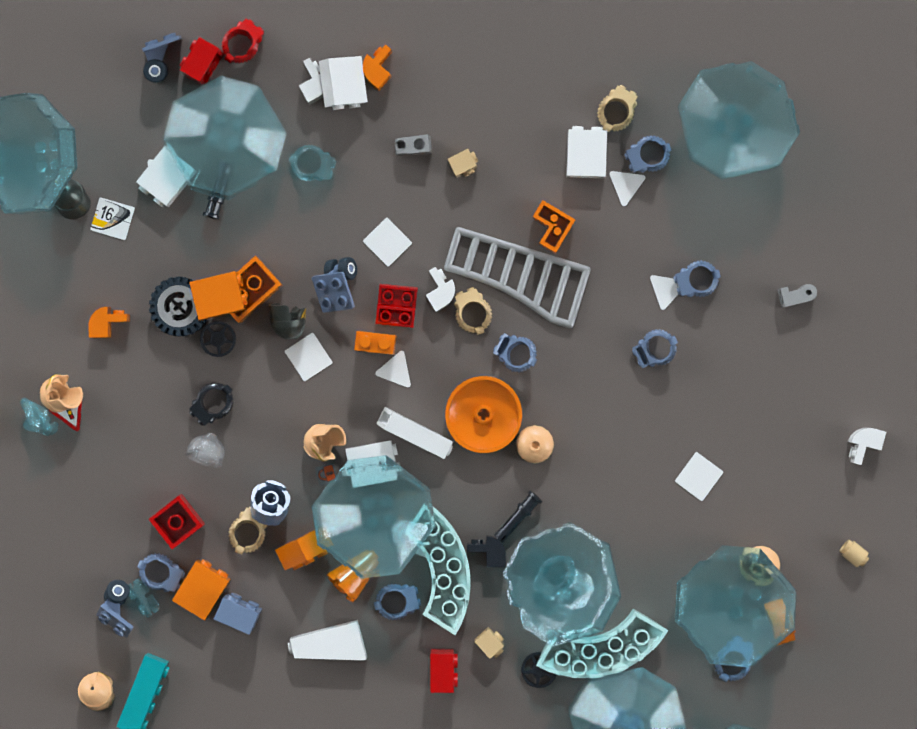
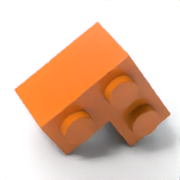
[532,200,575,254]
[275,526,333,570]

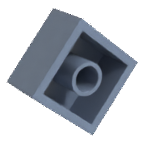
[214,593,262,635]

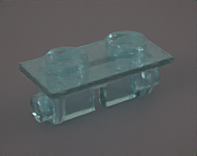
[128,578,160,618]

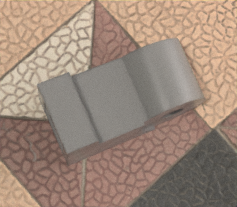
[395,134,432,155]
[777,284,817,308]

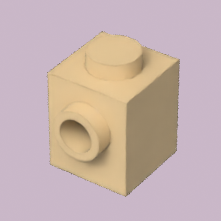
[448,149,478,178]
[474,627,504,659]

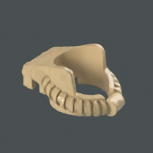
[597,85,638,132]
[454,287,492,335]
[228,507,267,555]

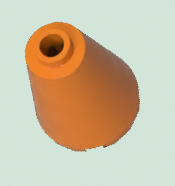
[326,550,380,603]

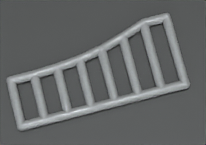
[444,227,591,329]

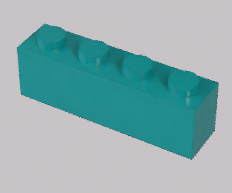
[116,653,170,729]

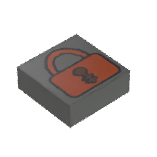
[315,463,338,486]

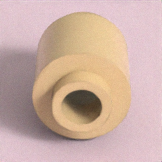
[839,540,869,567]

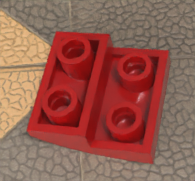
[375,283,418,328]

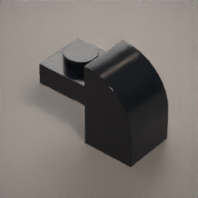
[467,535,506,567]

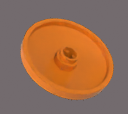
[445,376,522,453]

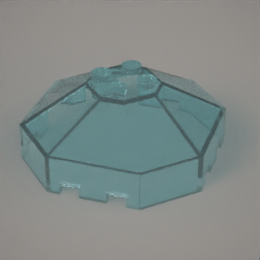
[677,61,800,180]
[163,76,286,200]
[0,93,77,214]
[312,455,436,579]
[503,522,621,647]
[675,545,797,667]
[568,667,686,729]

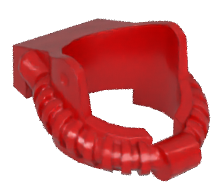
[222,19,264,64]

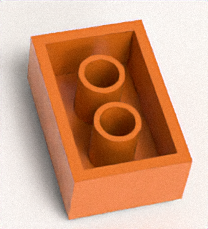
[230,255,283,324]

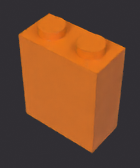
[189,271,248,320]
[354,331,397,355]
[172,559,231,621]

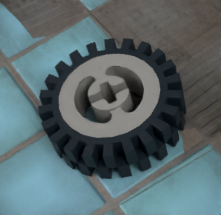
[149,276,207,337]

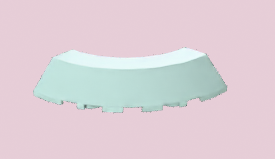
[406,502,470,635]
[536,609,668,678]

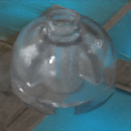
[185,433,225,468]

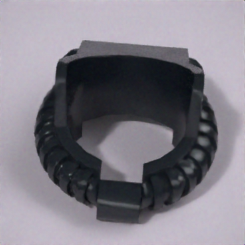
[189,383,234,426]

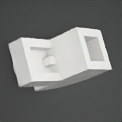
[299,58,323,105]
[426,267,455,312]
[848,428,886,465]

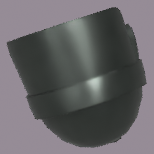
[51,179,91,219]
[268,303,306,339]

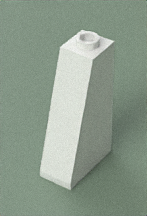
[376,407,453,459]
[288,620,367,660]

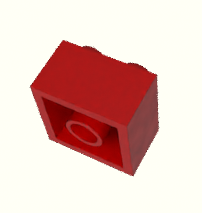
[180,37,224,87]
[149,494,205,549]
[430,649,458,693]

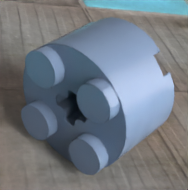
[250,481,290,526]

